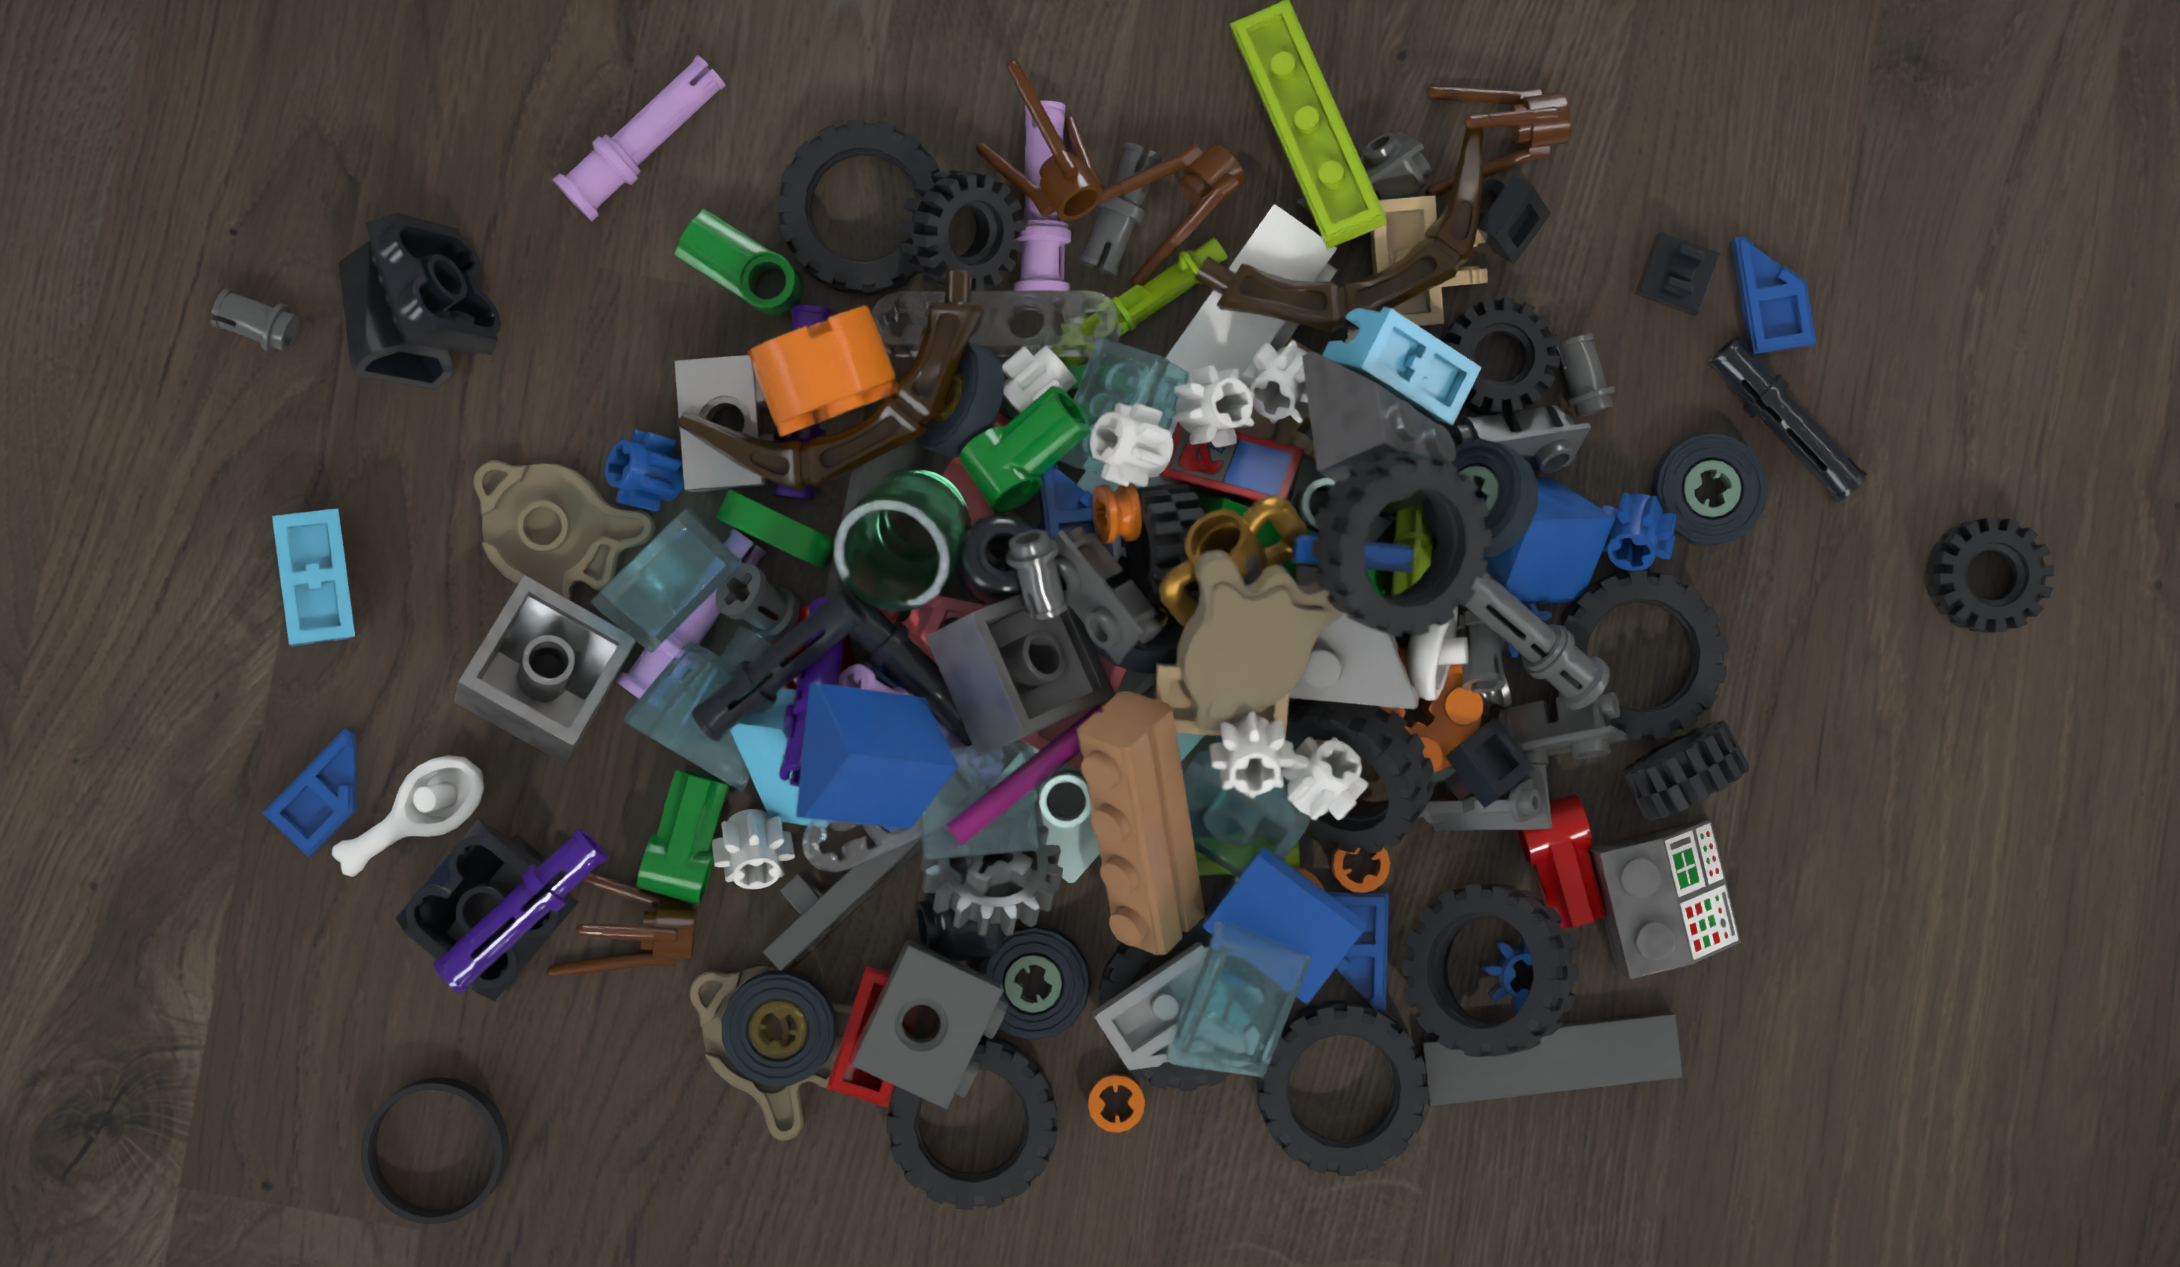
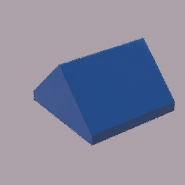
[1475,477,1615,605]
[796,683,958,828]
[1203,846,1368,1004]

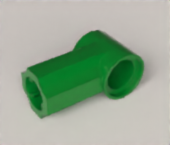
[674,209,803,316]
[959,386,1091,514]
[637,769,730,905]

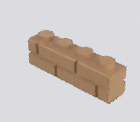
[1077,691,1205,956]

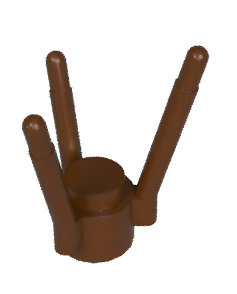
[976,60,1105,221]
[1426,86,1571,197]
[1100,143,1246,287]
[547,872,697,977]

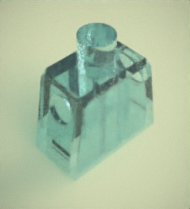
[623,625,773,792]

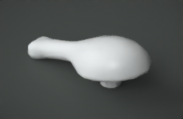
[1405,607,1468,700]
[331,755,485,877]

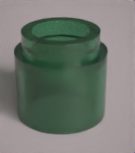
[834,469,972,612]

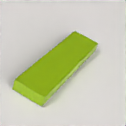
[1230,0,1387,249]

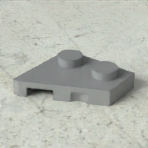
[1289,564,1419,709]
[1091,941,1269,1070]

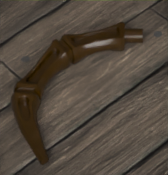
[1195,127,1483,333]
[676,270,984,490]

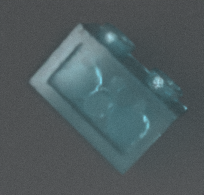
[1058,336,1189,488]

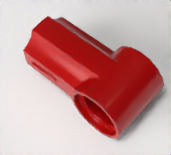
[1516,794,1607,929]

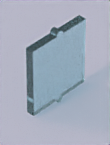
[920,742,1040,860]

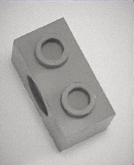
[675,355,776,493]

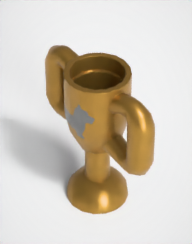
[1160,495,1307,626]

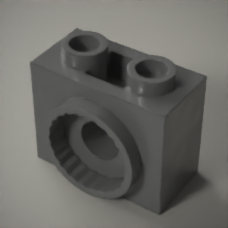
[851,938,1008,1109]

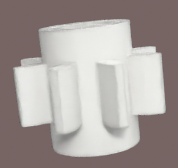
[1240,341,1309,424]
[1002,346,1077,415]
[1173,365,1255,448]
[1090,403,1173,487]
[1210,712,1295,798]
[1282,737,1368,820]
[712,809,795,889]

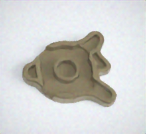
[473,460,656,602]
[1177,550,1344,731]
[689,965,854,1141]

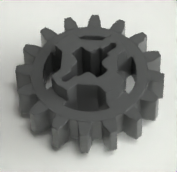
[920,810,1063,936]

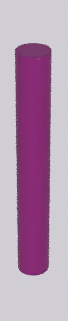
[945,705,1102,846]

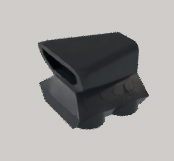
[339,213,501,389]
[396,819,578,1001]

